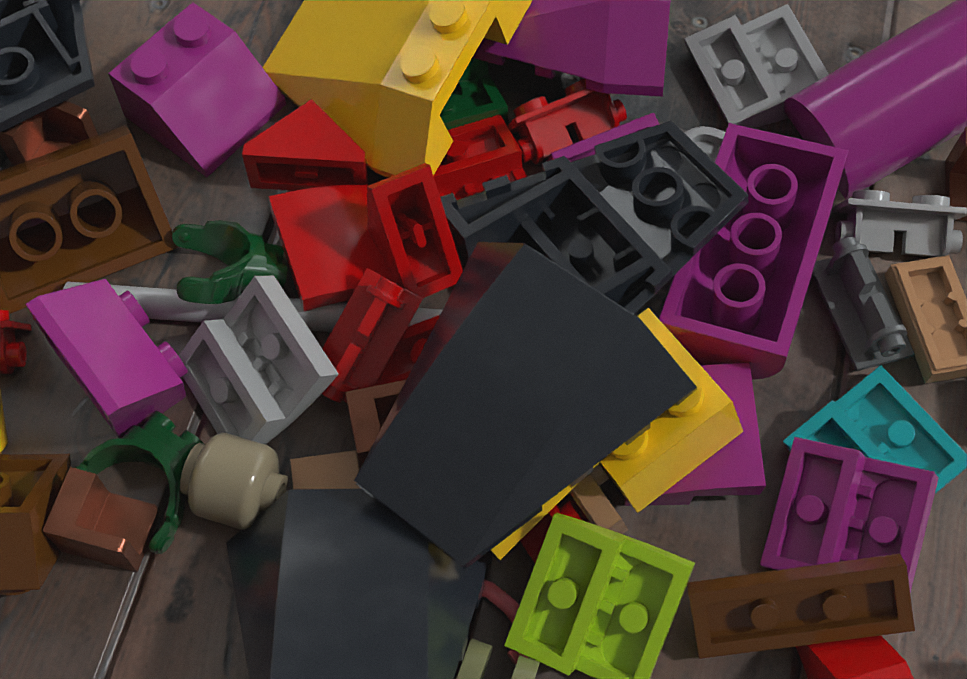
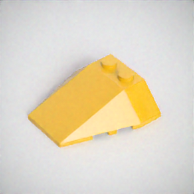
[262,0,533,178]

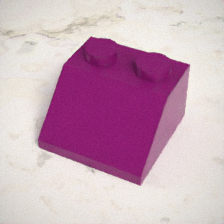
[108,2,286,178]
[25,279,188,439]

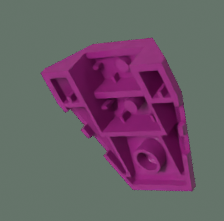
[472,0,671,97]

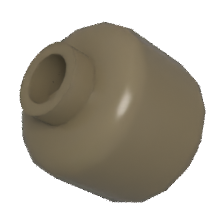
[180,433,288,530]

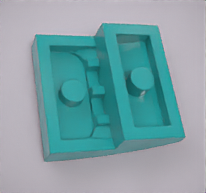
[783,365,967,494]

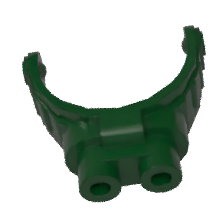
[172,220,288,304]
[75,411,204,554]

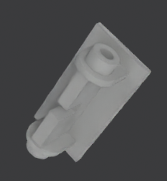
[832,190,967,258]

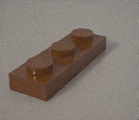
[687,553,915,659]

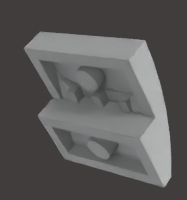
[684,4,829,128]
[179,275,339,445]

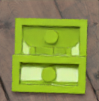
[504,513,695,679]

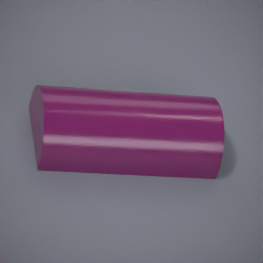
[784,0,967,199]
[659,123,849,380]

